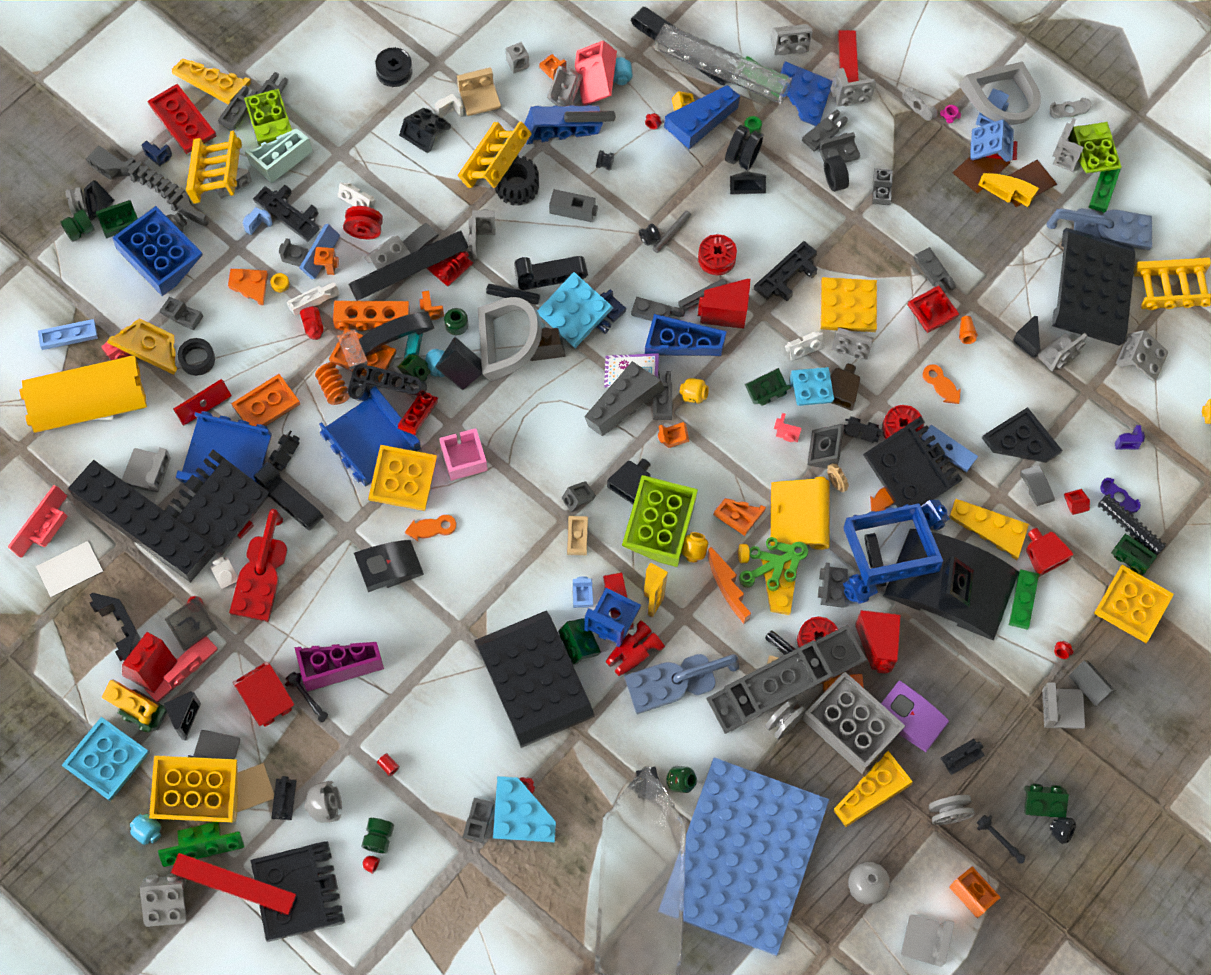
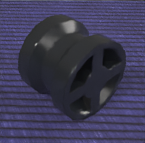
[596,150,614,171]
[639,223,661,246]

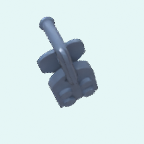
[1046,208,1152,251]
[624,654,739,714]

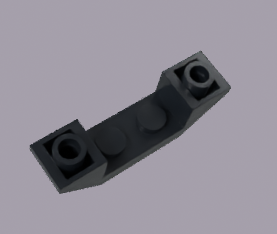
[89,593,141,662]

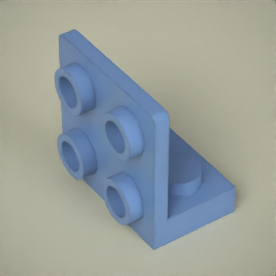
[970,119,1014,162]

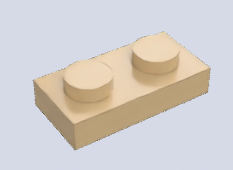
[567,516,588,555]

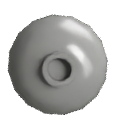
[304,781,342,823]
[848,862,890,904]

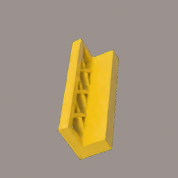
[644,562,668,618]

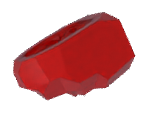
[300,306,323,340]

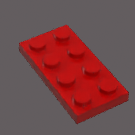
[147,83,216,154]

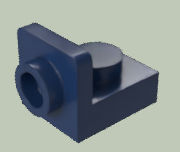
[141,140,172,167]
[600,289,626,322]

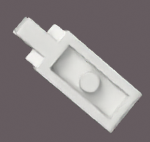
[287,282,340,316]

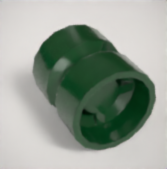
[60,209,95,242]
[361,818,394,854]

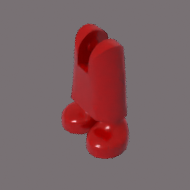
[606,620,665,676]

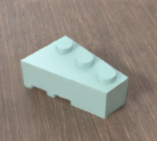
[244,129,313,183]

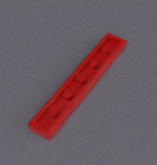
[171,853,297,915]

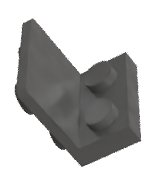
[188,730,240,760]

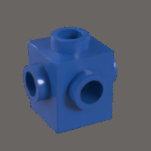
[921,500,950,531]
[843,574,878,604]

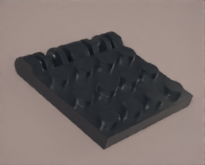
[863,416,963,508]
[164,449,271,555]
[250,841,345,942]

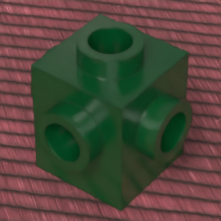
[397,354,431,382]

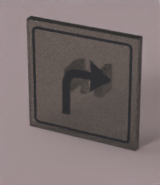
[165,597,218,651]

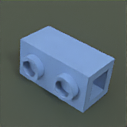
[976,88,1010,126]

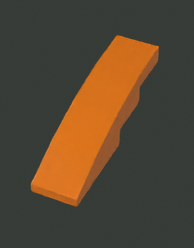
[707,547,751,624]

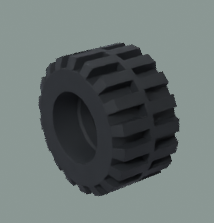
[495,155,539,205]

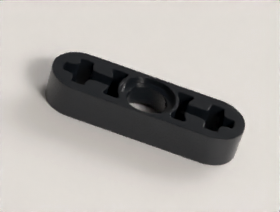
[864,533,887,587]

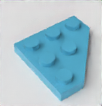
[493,776,556,842]

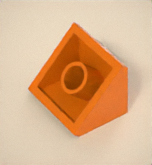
[949,866,1001,919]

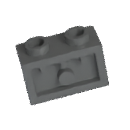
[819,132,860,163]
[818,563,848,608]

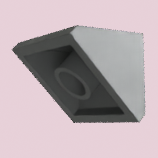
[807,424,844,469]
[1069,660,1115,706]

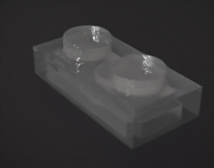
[337,329,368,370]

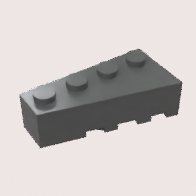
[584,361,664,436]

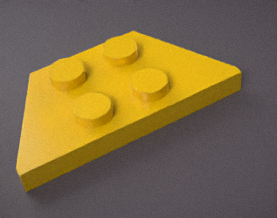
[107,318,177,375]

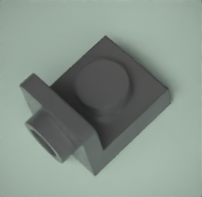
[279,238,309,267]
[562,481,596,512]

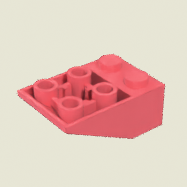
[575,40,617,106]

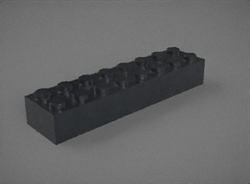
[68,459,216,583]

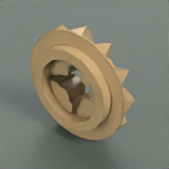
[827,463,849,492]

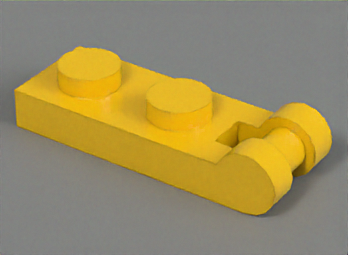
[102,679,158,725]

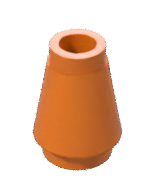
[959,316,978,344]

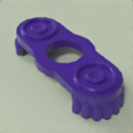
[1100,477,1141,514]

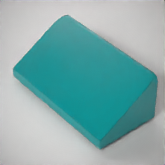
[404,332,423,359]

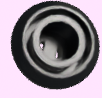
[1050,817,1076,844]

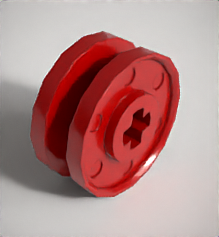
[343,206,383,240]
[698,234,737,276]
[882,405,924,439]
[797,616,838,648]

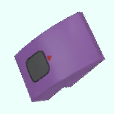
[881,681,949,752]

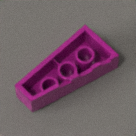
[294,642,384,692]

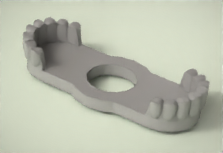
[902,87,938,121]
[1049,97,1091,118]

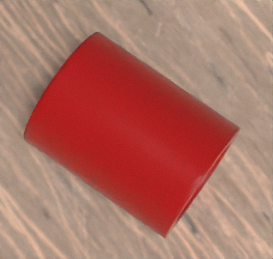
[377,753,400,776]

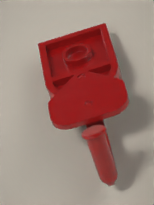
[229,509,287,622]

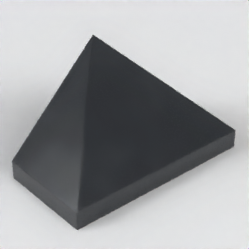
[730,171,766,194]
[84,180,114,220]

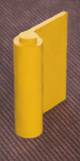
[770,476,830,550]

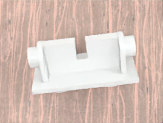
[338,182,376,207]
[785,331,824,361]

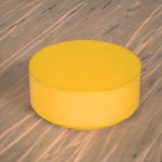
[270,273,290,292]
[738,544,750,563]

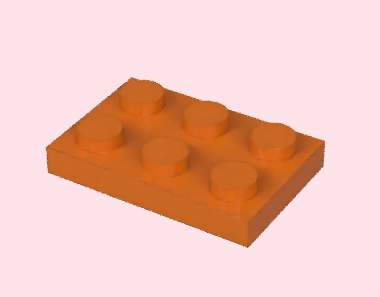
[329,328,397,383]
[231,374,300,426]

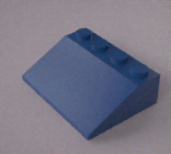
[112,206,203,296]

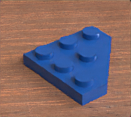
[778,61,833,126]

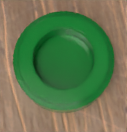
[744,116,762,134]

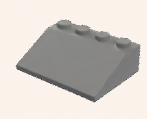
[802,672,905,774]

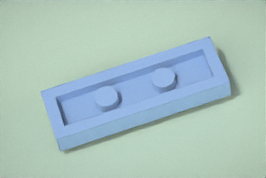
[38,319,98,350]

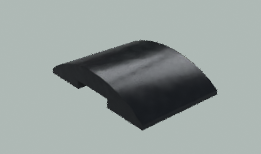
[883,528,1019,640]

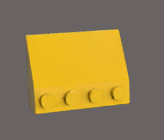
[149,756,238,822]

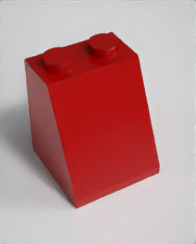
[697,279,751,329]
[855,610,901,674]
[122,632,177,693]
[232,661,295,727]

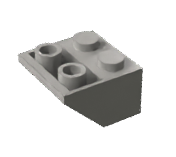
[771,24,812,55]

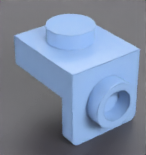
[243,207,273,235]
[573,576,593,608]

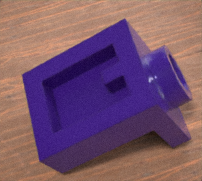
[1115,425,1145,450]

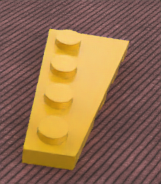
[172,58,251,105]
[949,499,1029,560]
[834,751,912,827]

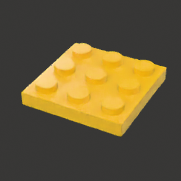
[820,277,877,332]
[368,445,437,511]
[1094,565,1174,643]

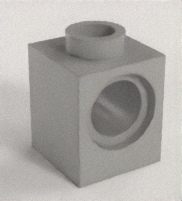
[506,42,529,73]

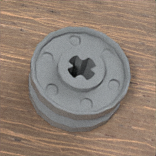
[765,697,807,740]
[928,795,975,825]

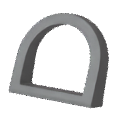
[959,61,1041,125]
[478,297,542,381]

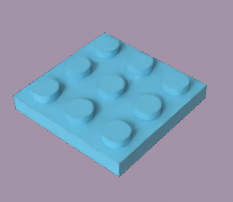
[537,272,613,348]
[62,717,150,802]

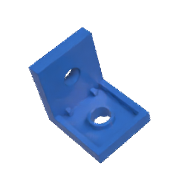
[584,588,641,647]

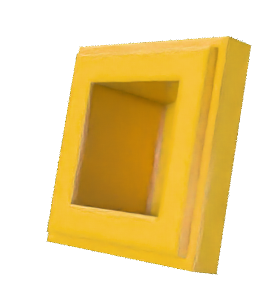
[672,91,694,111]

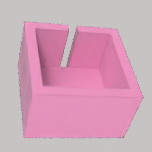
[439,428,487,481]

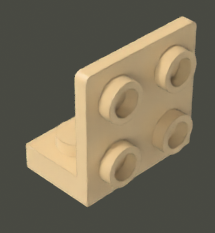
[457,67,501,116]

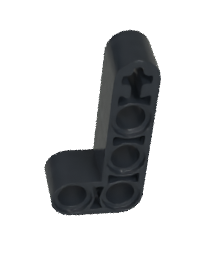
[514,256,588,290]
[348,364,427,401]
[253,462,324,531]

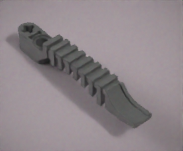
[86,146,209,227]

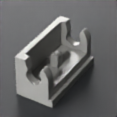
[547,66,583,106]

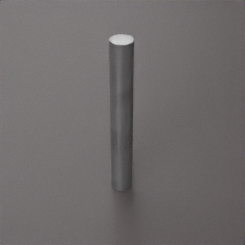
[652,210,691,253]

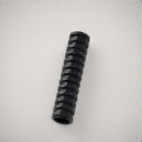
[1098,494,1166,555]

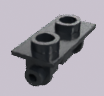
[843,416,882,443]
[269,430,300,471]
[940,739,985,775]
[271,776,297,820]

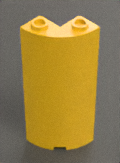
[19,355,147,433]

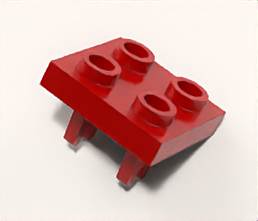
[907,285,959,333]

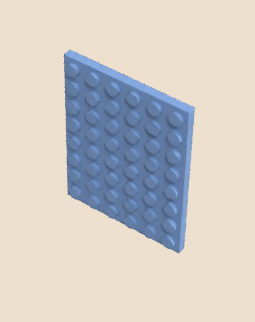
[659,758,829,956]

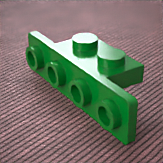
[158,822,244,867]

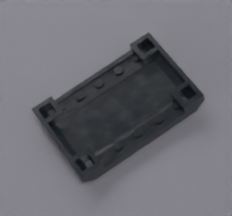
[1052,228,1136,346]
[474,610,594,748]

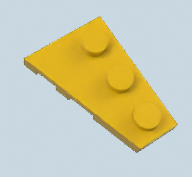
[761,554,797,615]

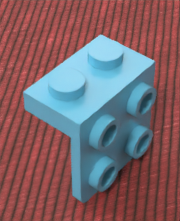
[789,367,834,406]

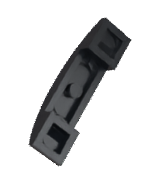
[359,312,434,357]

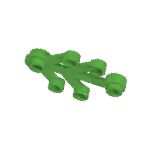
[739,537,808,591]

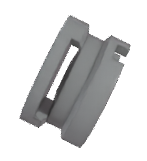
[65,187,87,215]

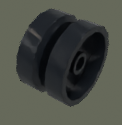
[725,124,764,171]

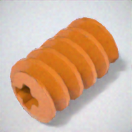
[315,362,350,405]

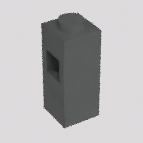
[549,189,598,222]

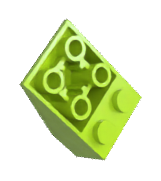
[244,89,292,147]
[1068,122,1122,173]

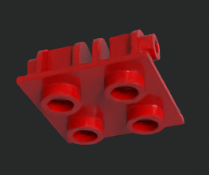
[426,251,473,287]

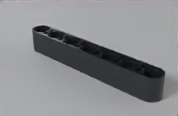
[631,6,736,86]
[348,230,469,301]

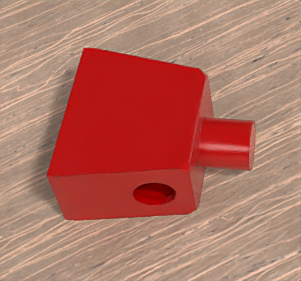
[1026,528,1073,577]

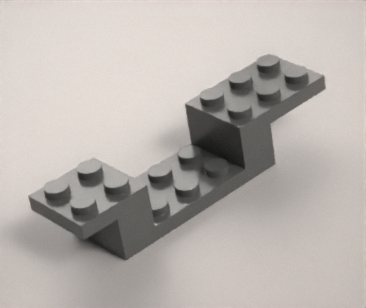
[706,625,867,734]

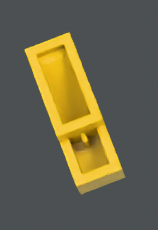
[978,173,1039,207]

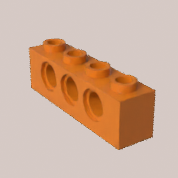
[333,301,410,331]

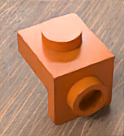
[539,54,566,80]
[314,247,339,275]
[419,291,444,320]
[658,422,689,448]

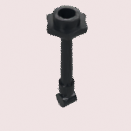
[285,672,328,722]
[976,814,1026,864]

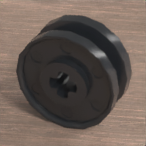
[375,47,413,87]

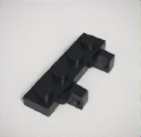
[253,185,320,242]
[754,241,818,301]

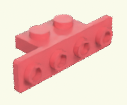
[8,485,68,558]
[144,636,218,702]

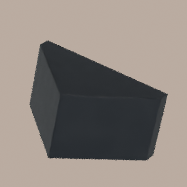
[1013,316,1040,357]

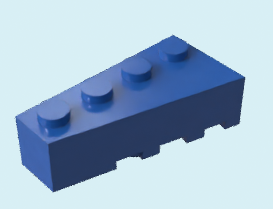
[664,85,740,149]
[524,105,603,145]
[645,314,727,356]

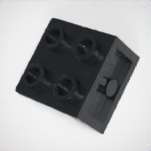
[399,108,451,153]

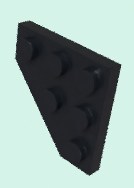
[982,407,1063,463]

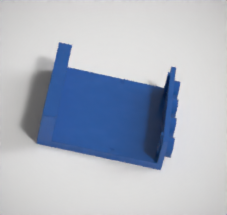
[319,386,421,487]
[176,411,272,483]

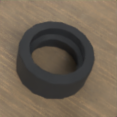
[824,155,849,192]
[177,338,215,376]

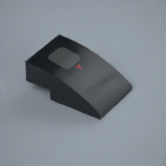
[354,540,424,592]

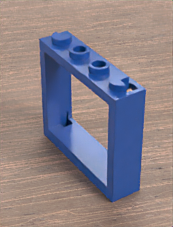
[843,503,943,586]

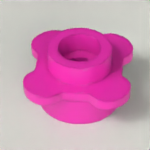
[940,105,961,124]

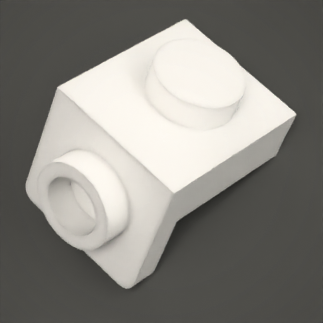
[435,94,464,117]
[210,556,238,589]

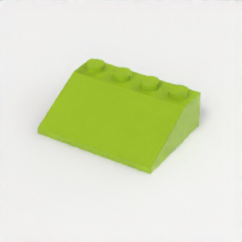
[622,475,698,567]

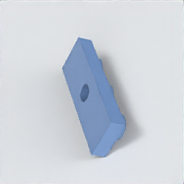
[299,224,340,279]
[921,425,978,473]

